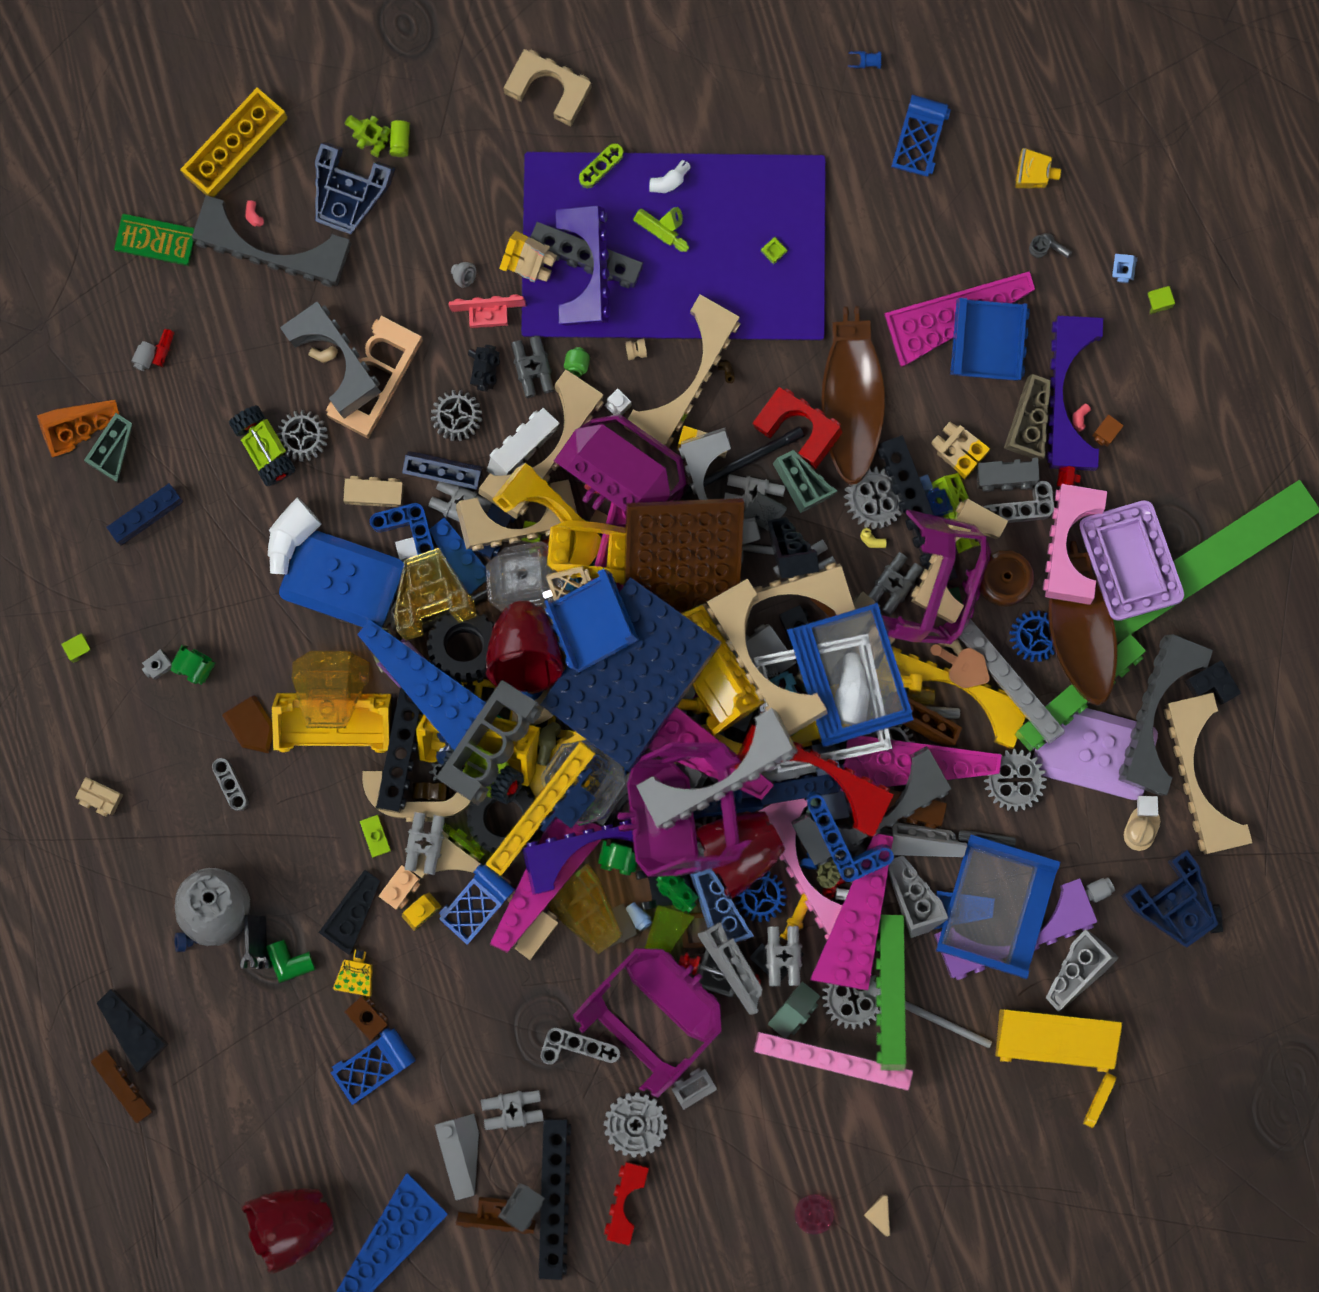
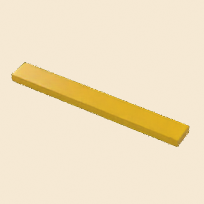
[486,741,596,876]

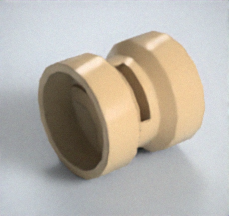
[625,338,647,360]

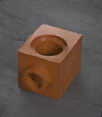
[1092,414,1124,447]

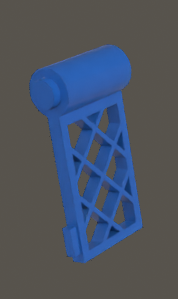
[891,95,951,177]
[439,864,515,945]
[331,1027,416,1105]

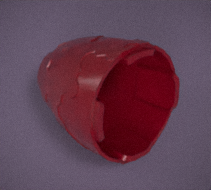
[486,601,563,694]
[695,811,785,898]
[241,1188,334,1274]

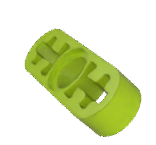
[579,144,623,188]

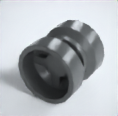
[1029,235,1050,258]

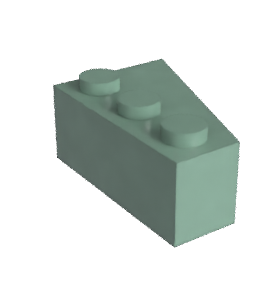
[84,413,133,483]
[773,450,837,513]

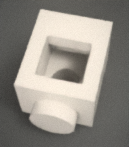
[605,389,631,415]

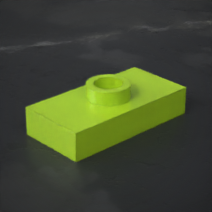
[360,815,391,858]

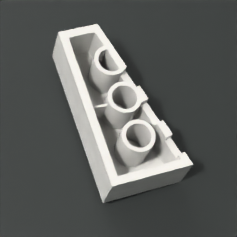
[487,408,560,476]

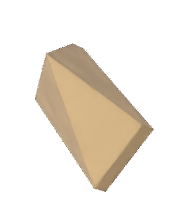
[864,1195,890,1236]

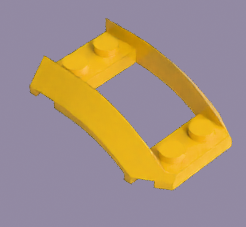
[547,520,626,585]

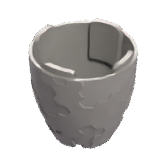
[175,868,251,946]

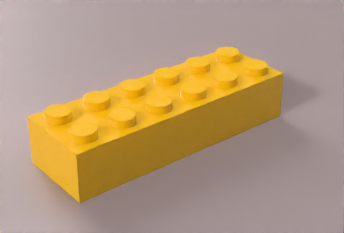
[180,87,288,198]

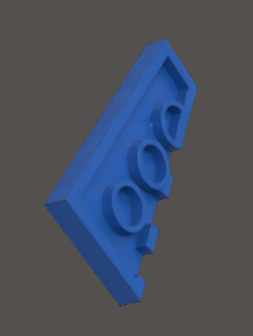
[429,518,493,600]

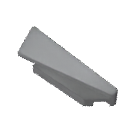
[871,823,967,857]
[697,922,762,1015]

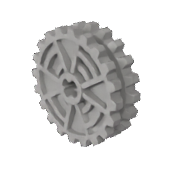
[604,1092,668,1157]

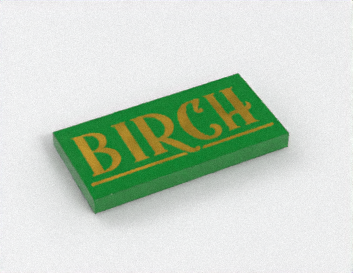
[114,214,195,266]

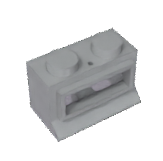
[672,1067,717,1110]

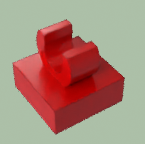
[1057,466,1081,488]

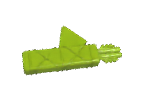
[633,207,689,252]

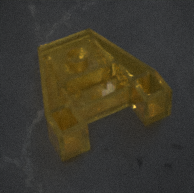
[394,548,477,641]

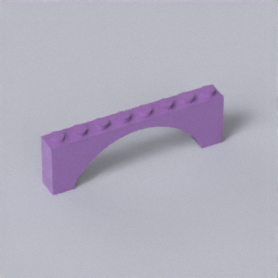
[934,878,1097,980]

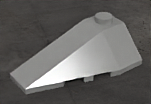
[888,856,948,938]
[1046,929,1119,1012]
[435,1114,479,1200]

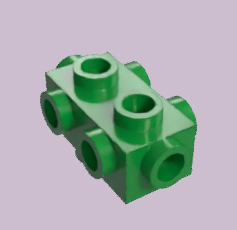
[656,876,699,913]

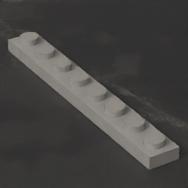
[959,619,1065,744]

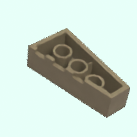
[1004,374,1050,461]

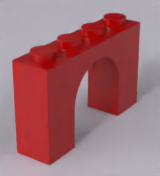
[752,387,843,468]

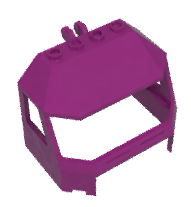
[554,414,689,512]
[873,510,992,645]
[617,743,752,876]
[573,949,721,1098]

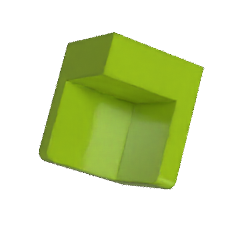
[1147,286,1175,314]
[61,633,91,663]

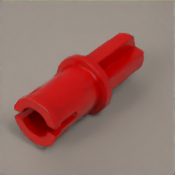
[152,329,174,367]

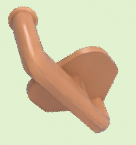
[930,644,990,688]

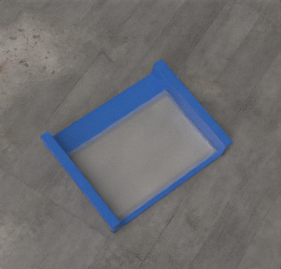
[787,603,913,747]
[936,835,1060,979]

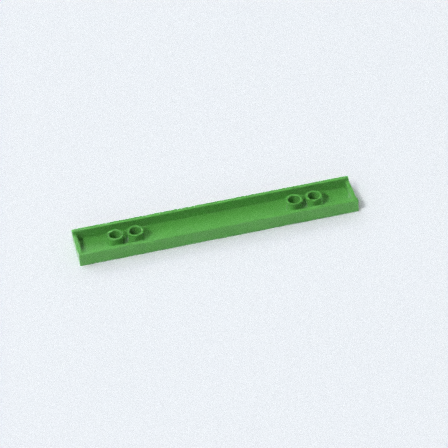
[1113,480,1319,643]

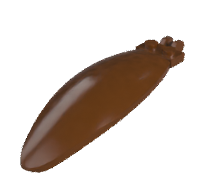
[822,306,885,485]
[1048,541,1117,705]

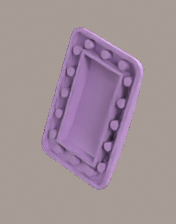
[1079,500,1184,621]
[1033,702,1158,800]

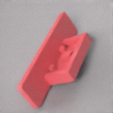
[449,295,526,328]

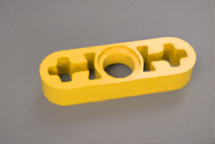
[1083,1073,1116,1128]

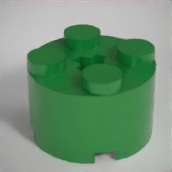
[170,644,216,685]
[598,840,638,876]

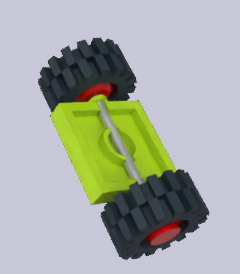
[229,405,296,486]
[443,746,524,804]

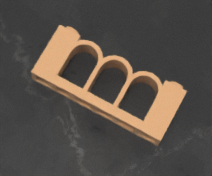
[326,316,423,439]

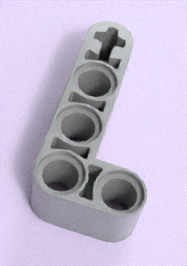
[984,481,1054,523]
[541,1028,620,1064]

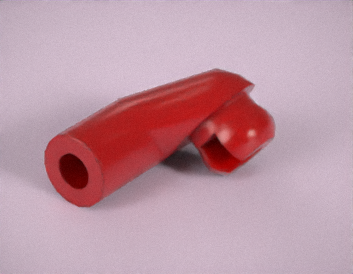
[822,876,845,900]

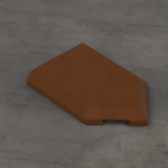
[222,695,273,754]

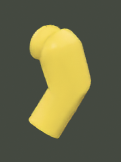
[860,528,886,548]

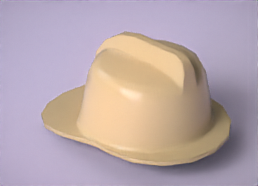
[1124,808,1161,851]

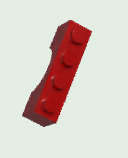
[604,1161,649,1246]

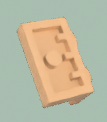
[379,865,421,910]

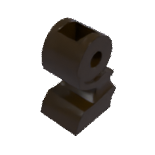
[412,783,449,801]

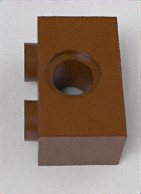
[344,996,389,1041]

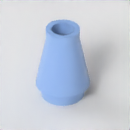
[626,902,653,932]

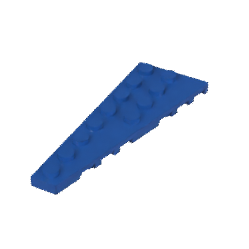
[357,619,486,750]
[336,1173,448,1292]

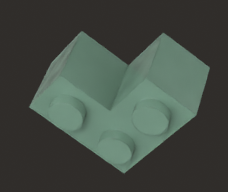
[768,981,820,1039]

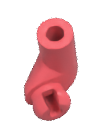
[245,201,264,227]
[1072,403,1091,432]

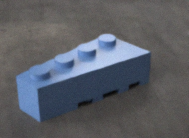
[690,869,754,943]

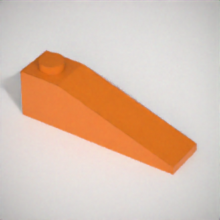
[37,400,119,458]

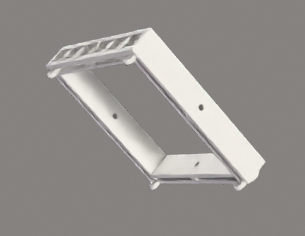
[752,634,892,773]

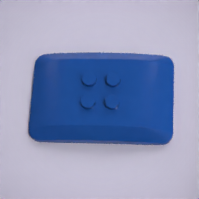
[279,530,405,628]

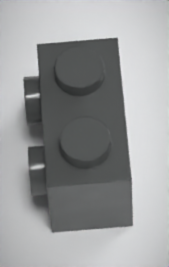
[498,1183,544,1232]

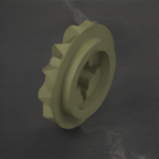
[816,857,841,888]

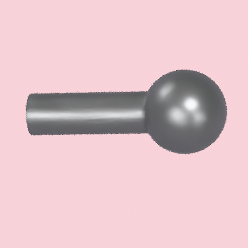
[1042,233,1072,258]

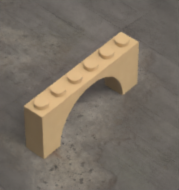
[456,480,577,551]
[911,499,1008,624]

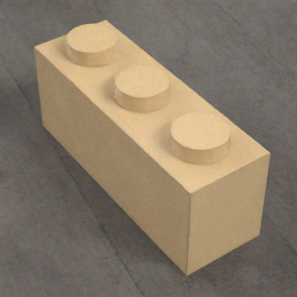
[343,476,404,507]

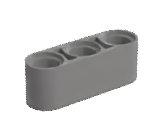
[212,758,249,811]

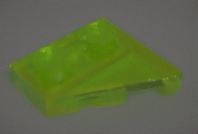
[443,823,484,860]

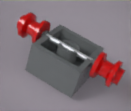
[678,949,761,997]

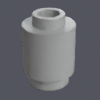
[131,341,156,371]
[1085,877,1115,903]

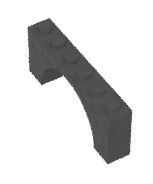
[280,301,381,419]

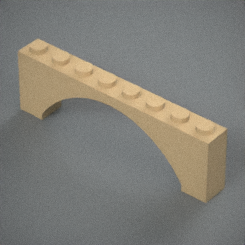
[624,295,741,448]
[479,370,604,519]
[697,562,855,641]
[706,579,827,735]
[1164,693,1252,855]
[414,831,559,960]

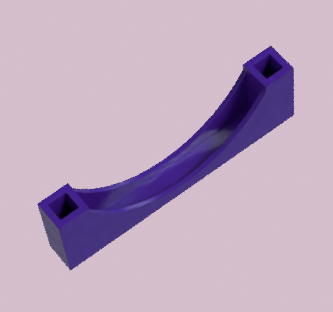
[1047,316,1103,471]
[522,820,634,895]

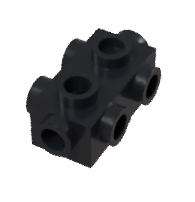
[468,345,500,392]

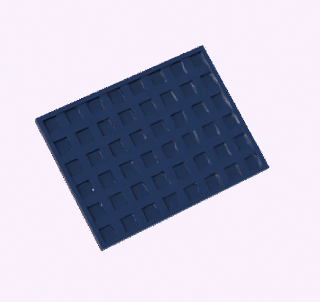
[540,577,722,772]

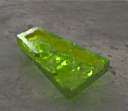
[645,905,695,953]

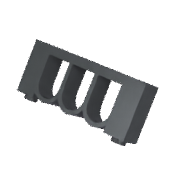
[436,680,544,806]

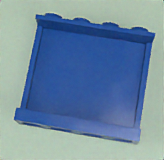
[950,298,1030,381]
[544,568,639,672]

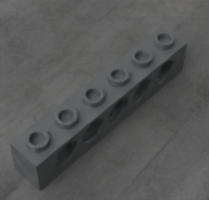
[530,222,643,288]

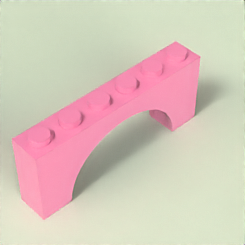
[1043,484,1107,605]

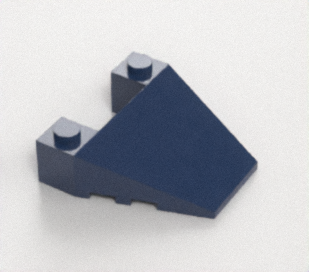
[315,142,396,234]
[1121,850,1218,948]

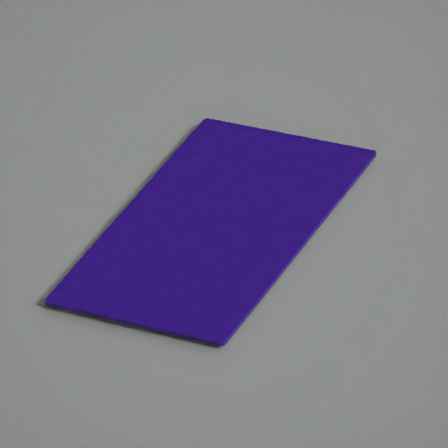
[521,152,825,340]

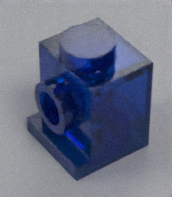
[926,487,953,517]

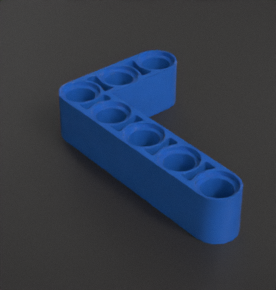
[370,503,444,596]
[806,792,894,882]

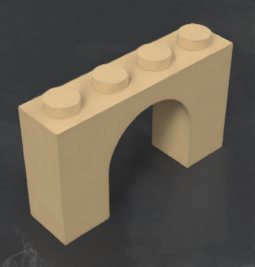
[504,49,591,126]

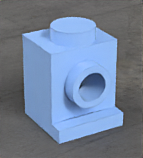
[1112,254,1137,283]

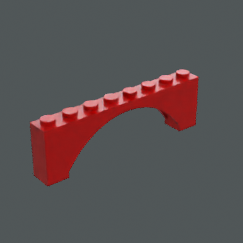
[731,725,894,837]

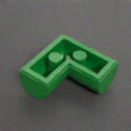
[266,940,316,983]

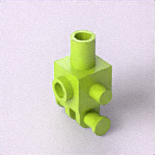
[345,115,391,157]

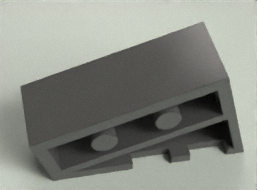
[976,457,1039,492]

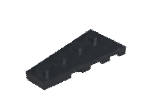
[318,870,381,955]

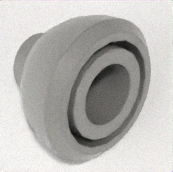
[451,262,476,288]

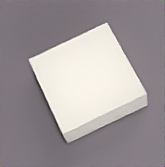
[395,537,418,561]
[1137,796,1158,817]

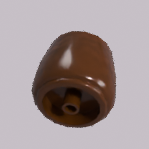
[980,550,1034,607]

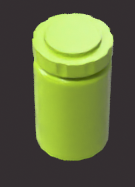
[390,120,410,157]

